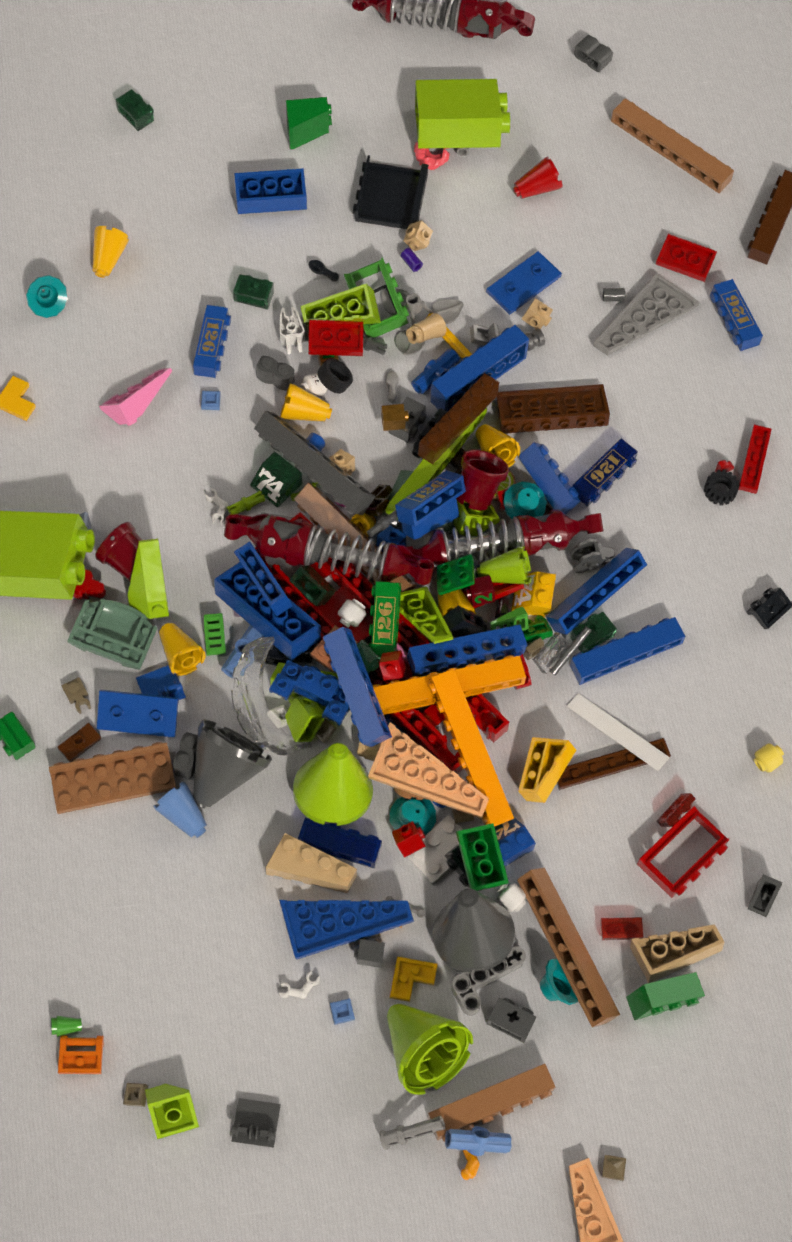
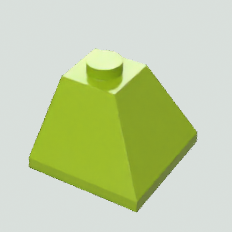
[454,501,500,536]
[145,1084,199,1139]

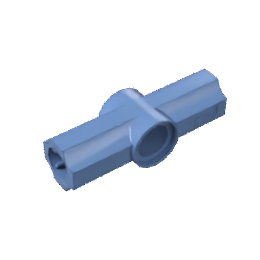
[221,625,263,678]
[445,1126,512,1156]

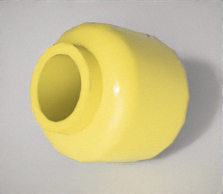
[753,743,784,773]

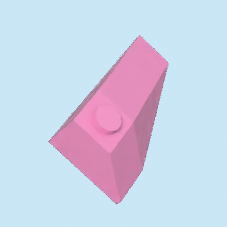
[99,368,172,426]

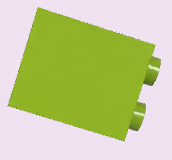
[415,79,510,149]
[0,511,95,600]

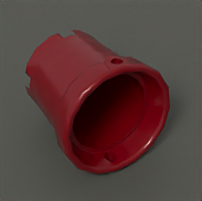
[456,450,510,511]
[95,522,142,582]

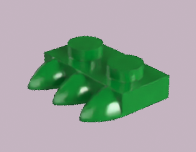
[511,615,553,643]

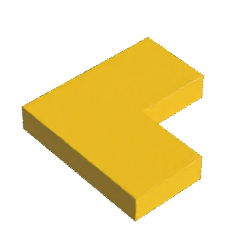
[0,376,36,421]
[390,956,438,1002]

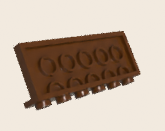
[496,384,610,433]

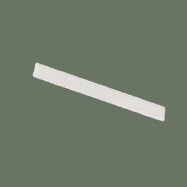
[567,693,670,771]

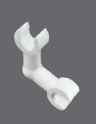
[205,489,228,526]
[278,971,320,999]

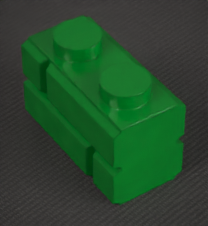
[0,712,36,760]

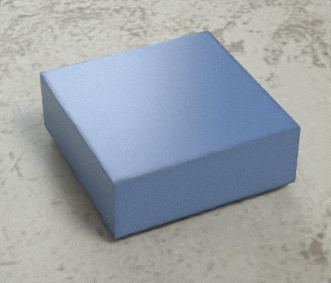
[201,391,221,410]
[330,998,355,1025]

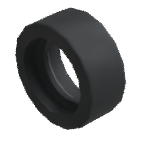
[317,358,353,394]

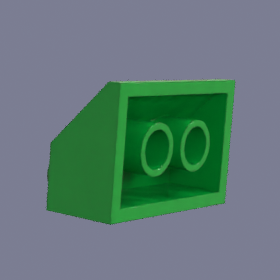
[456,823,509,891]

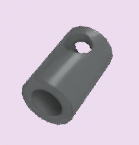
[602,288,625,302]

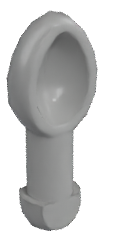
[385,371,399,402]

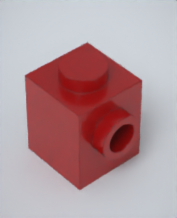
[379,650,406,681]
[392,821,426,858]

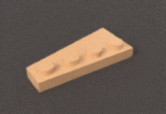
[568,1158,623,1242]

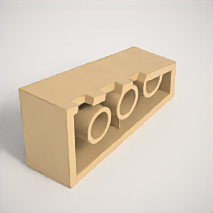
[266,833,357,893]
[630,924,725,983]

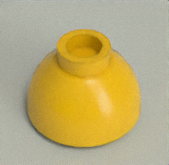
[351,513,376,537]

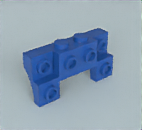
[269,660,350,726]

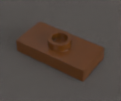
[57,723,102,762]

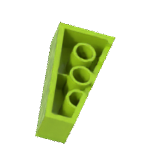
[300,284,381,326]

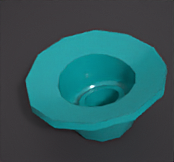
[26,275,67,318]
[504,481,547,519]
[389,797,436,835]
[540,959,578,1005]

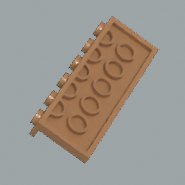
[49,742,176,814]

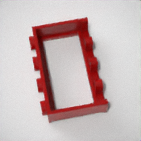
[637,806,730,898]

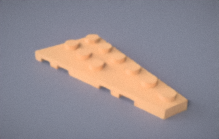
[368,722,489,819]

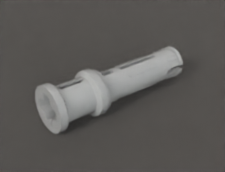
[379,1116,445,1150]

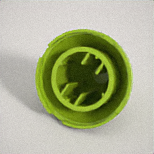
[293,743,373,826]
[387,1004,473,1095]

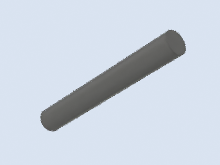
[550,626,592,676]

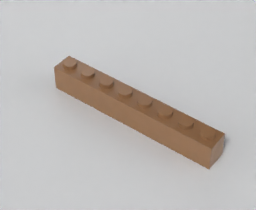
[611,98,734,194]
[294,483,416,592]
[517,868,620,1028]

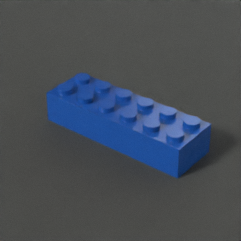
[430,325,529,412]
[214,562,321,661]

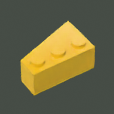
[518,737,576,803]

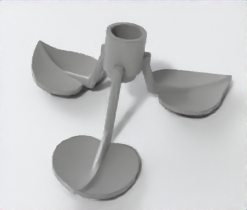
[382,288,464,355]

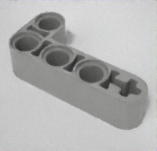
[451,946,526,1016]

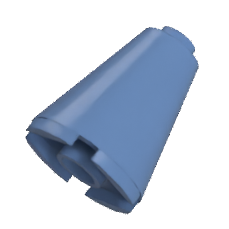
[153,781,207,838]

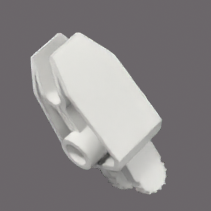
[280,306,305,354]

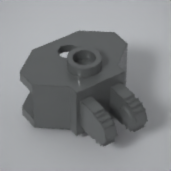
[570,538,615,573]

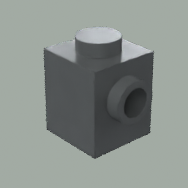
[354,937,385,968]

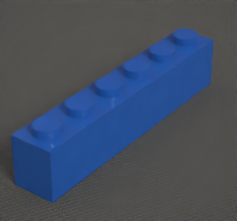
[546,548,647,635]
[570,617,686,685]
[323,627,392,747]

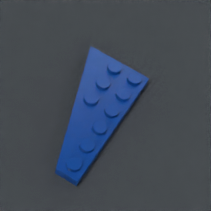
[279,900,414,960]

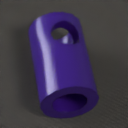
[400,248,423,272]

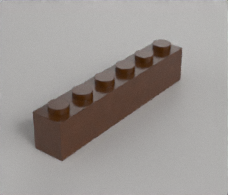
[747,170,792,265]
[418,373,500,464]

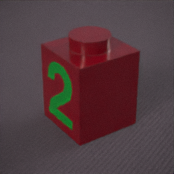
[465,575,495,606]

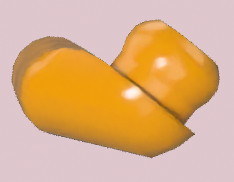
[461,1150,480,1180]

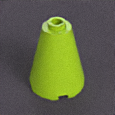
[477,546,531,584]

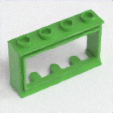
[344,257,409,338]

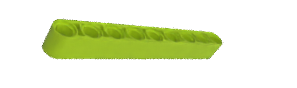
[386,408,487,519]

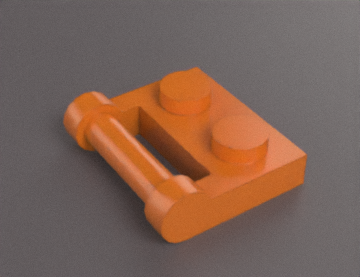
[58,1035,104,1074]

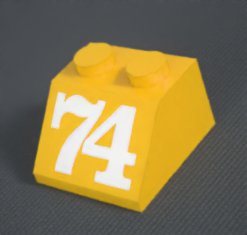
[512,571,556,617]

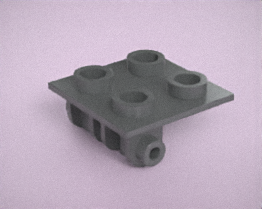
[231,1098,281,1148]

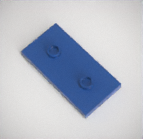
[486,251,562,315]
[97,690,179,738]

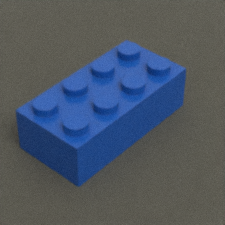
[234,168,307,214]

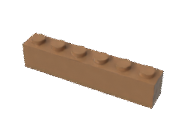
[427,1064,556,1142]

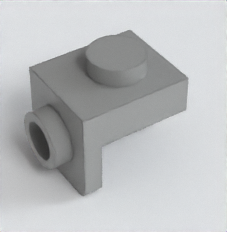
[470,323,499,346]

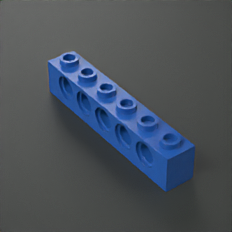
[407,625,527,677]

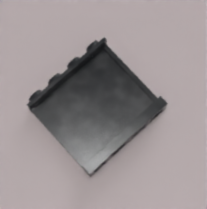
[353,155,429,229]

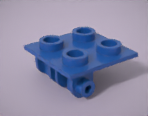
[136,665,186,700]

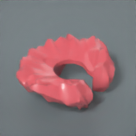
[414,141,450,170]

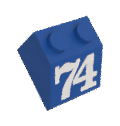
[495,817,536,866]

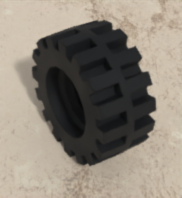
[704,470,739,505]

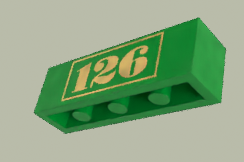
[368,581,402,660]

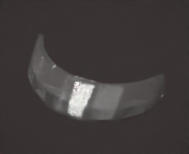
[231,637,311,755]

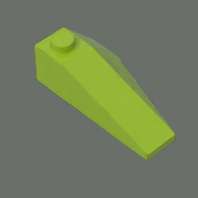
[127,538,169,619]
[400,587,453,644]

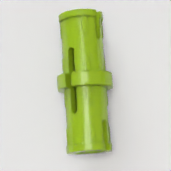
[227,490,265,515]

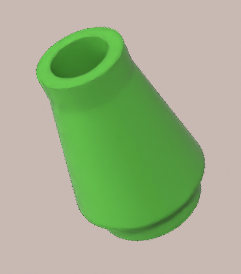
[51,1015,82,1037]

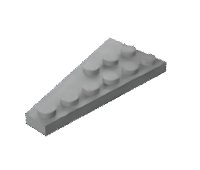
[593,274,700,356]

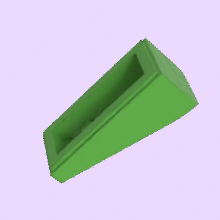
[490,607,529,631]
[203,613,226,656]

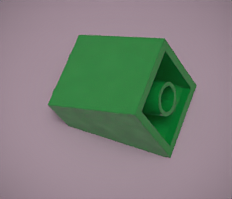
[286,97,332,150]

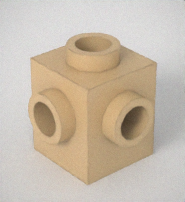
[403,220,433,251]
[522,298,553,329]
[329,449,355,475]

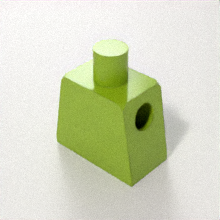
[285,694,324,742]

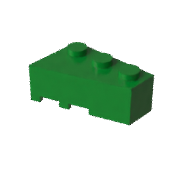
[626,972,705,1021]

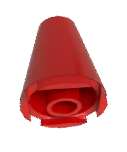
[513,156,563,199]

